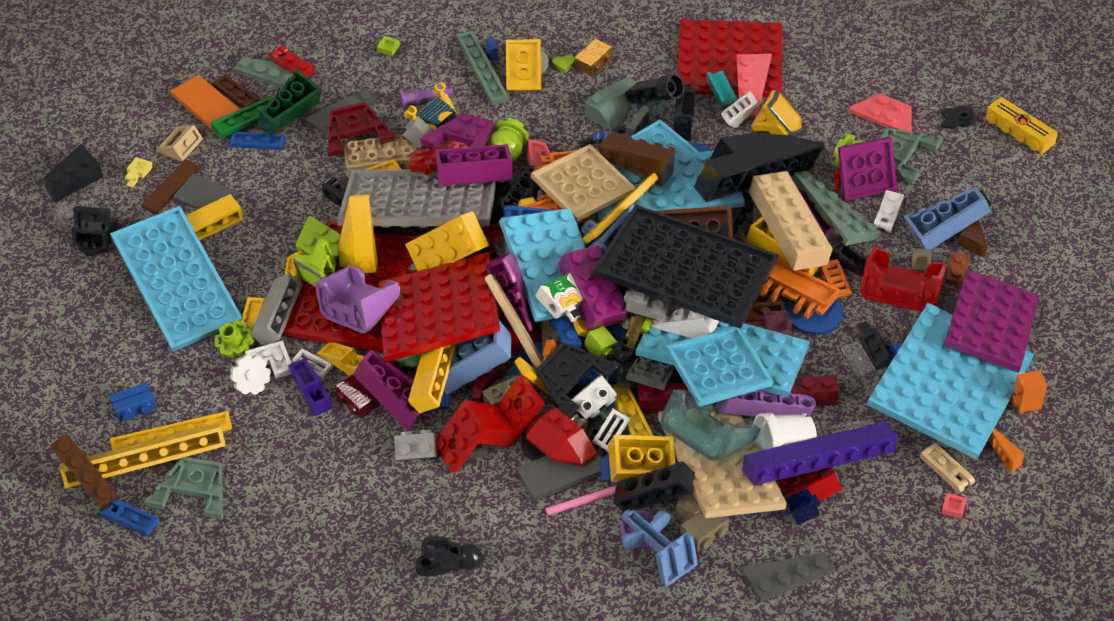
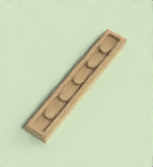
[485,274,543,369]

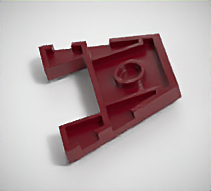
[327,102,396,157]

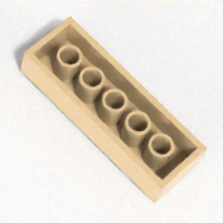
[749,171,832,271]

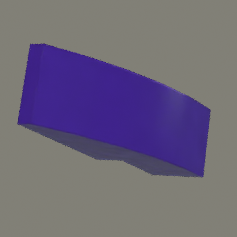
[288,358,333,416]

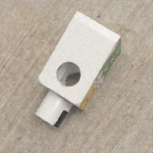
[535,273,583,322]

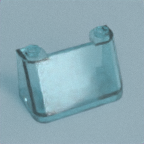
[661,389,761,461]

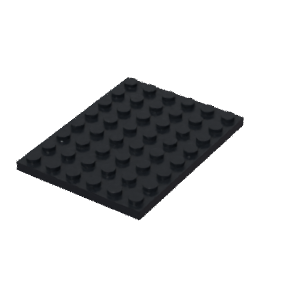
[593,204,779,329]

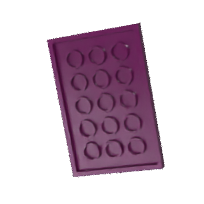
[944,270,1040,373]

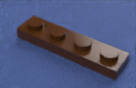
[50,433,118,509]

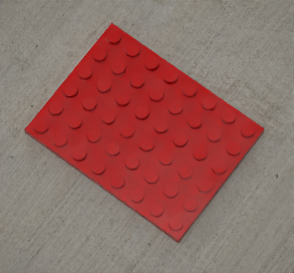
[281,221,422,352]

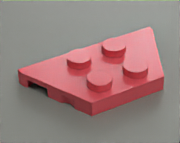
[849,93,911,134]

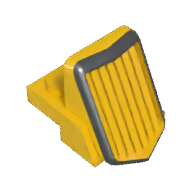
[751,90,802,136]

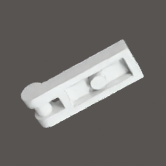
[874,190,904,233]

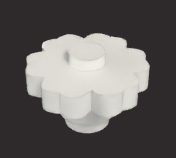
[230,355,271,395]

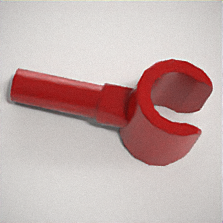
[833,170,841,193]

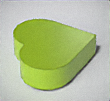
[552,55,575,73]

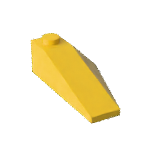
[338,194,378,273]

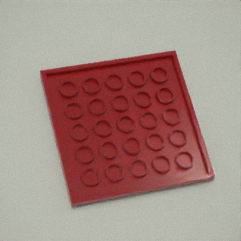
[677,19,782,97]
[378,252,500,362]

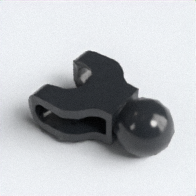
[415,536,482,577]

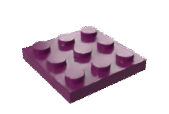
[838,136,897,201]

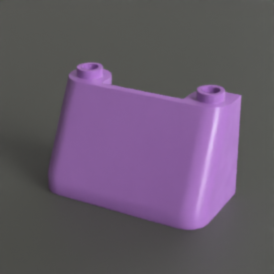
[314,265,400,333]

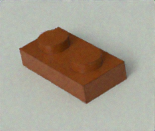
[946,252,970,285]

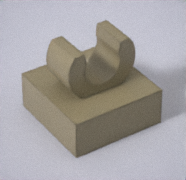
[911,248,932,270]

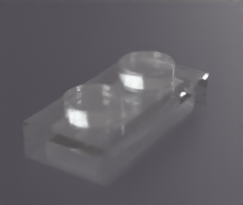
[840,341,876,380]

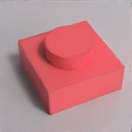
[941,493,967,519]

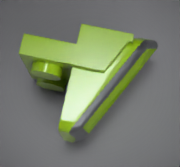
[293,239,337,286]

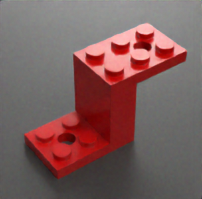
[436,375,544,473]

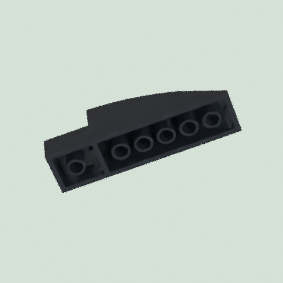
[693,134,825,202]

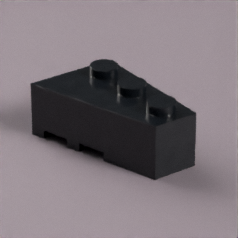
[43,144,103,202]

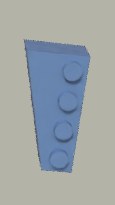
[903,187,991,250]

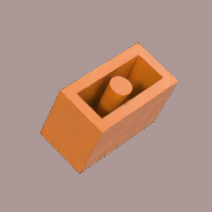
[1010,370,1047,413]

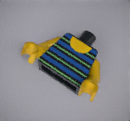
[404,82,456,130]

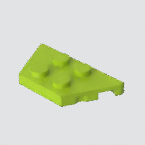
[295,216,341,261]

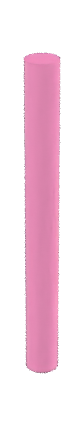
[545,485,616,516]

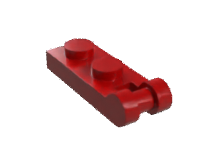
[268,45,315,77]

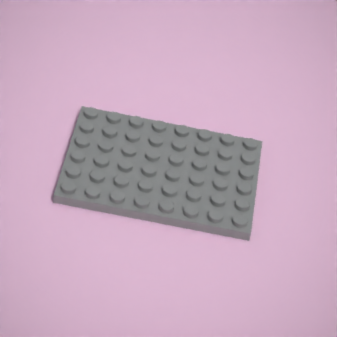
[337,170,496,228]

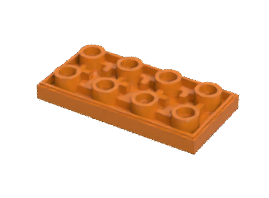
[170,74,240,131]

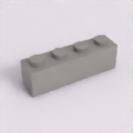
[251,273,302,346]

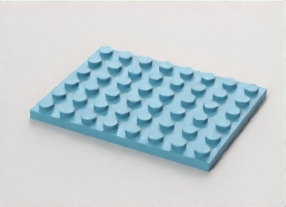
[866,303,1034,460]

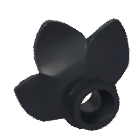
[941,106,974,128]
[586,416,620,446]

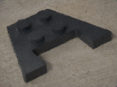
[536,342,620,419]

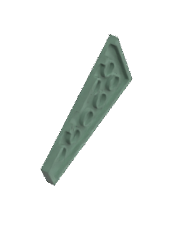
[792,171,882,246]

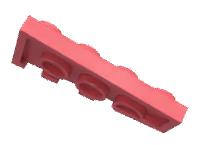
[737,54,772,118]

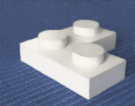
[245,340,291,379]

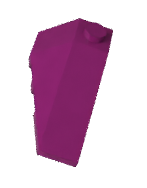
[484,252,532,332]

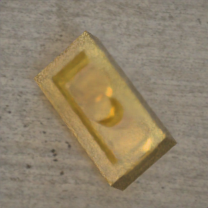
[625,314,644,349]

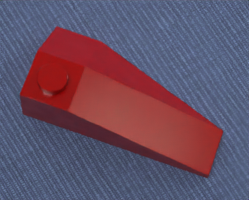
[762,467,843,513]

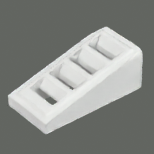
[721,91,760,128]

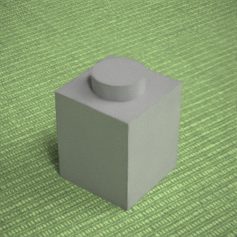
[403,116,434,149]

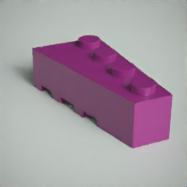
[353,350,426,431]

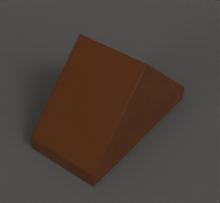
[958,220,987,257]

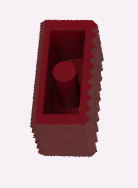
[335,373,380,418]

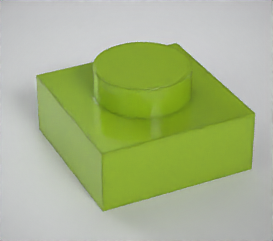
[377,36,400,56]

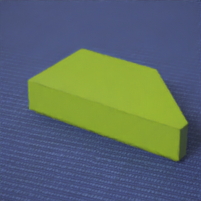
[639,317,654,334]

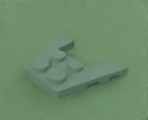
[880,128,943,185]
[145,457,223,520]

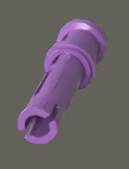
[399,86,454,108]

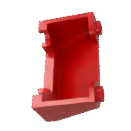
[861,247,947,312]

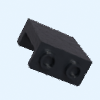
[674,87,695,141]

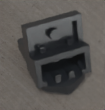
[71,206,118,256]

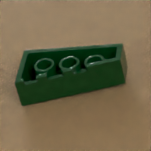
[258,69,322,136]

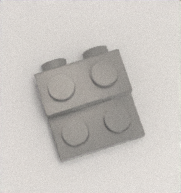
[624,289,670,321]

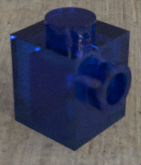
[785,488,820,525]

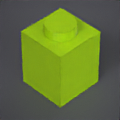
[583,326,618,359]

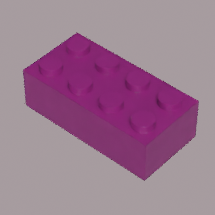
[435,144,513,187]
[558,246,629,331]

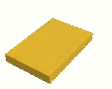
[506,39,541,91]

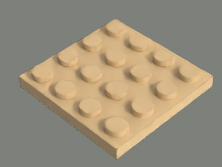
[531,144,636,222]

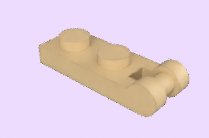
[920,443,975,494]

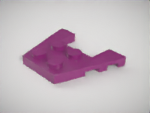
[420,113,494,148]

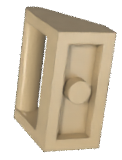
[156,125,203,161]

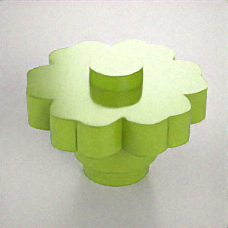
[214,320,254,358]

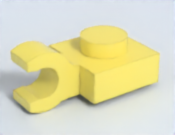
[125,157,152,187]

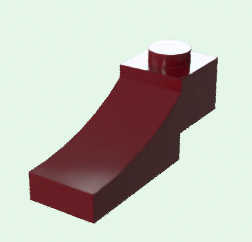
[472,362,507,402]

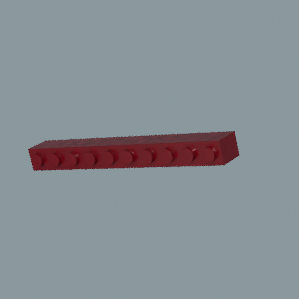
[638,375,839,414]

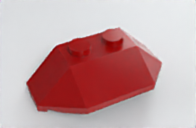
[526,407,597,466]

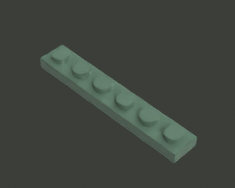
[457,30,509,106]

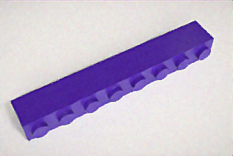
[742,422,898,486]

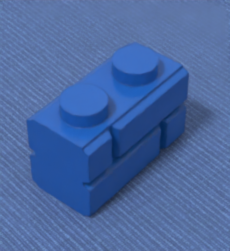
[109,382,157,422]

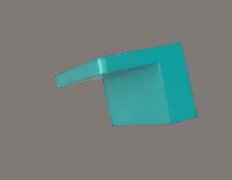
[706,71,738,109]

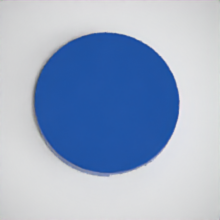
[785,298,843,335]

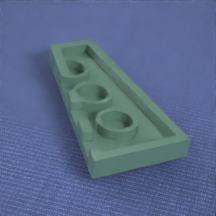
[234,57,293,88]

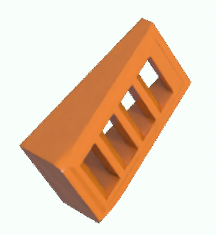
[820,259,852,298]
[989,429,1024,472]

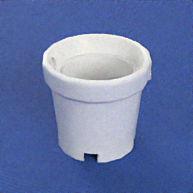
[752,413,817,451]

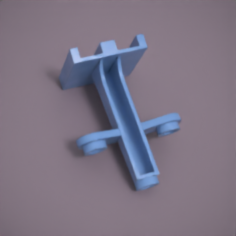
[622,510,698,587]

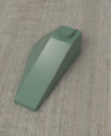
[585,77,637,130]

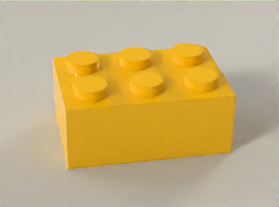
[608,435,676,482]

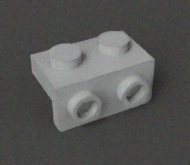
[394,430,438,461]

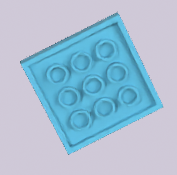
[666,327,773,407]

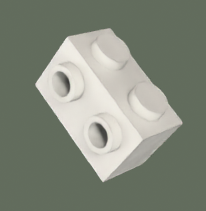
[571,374,617,419]

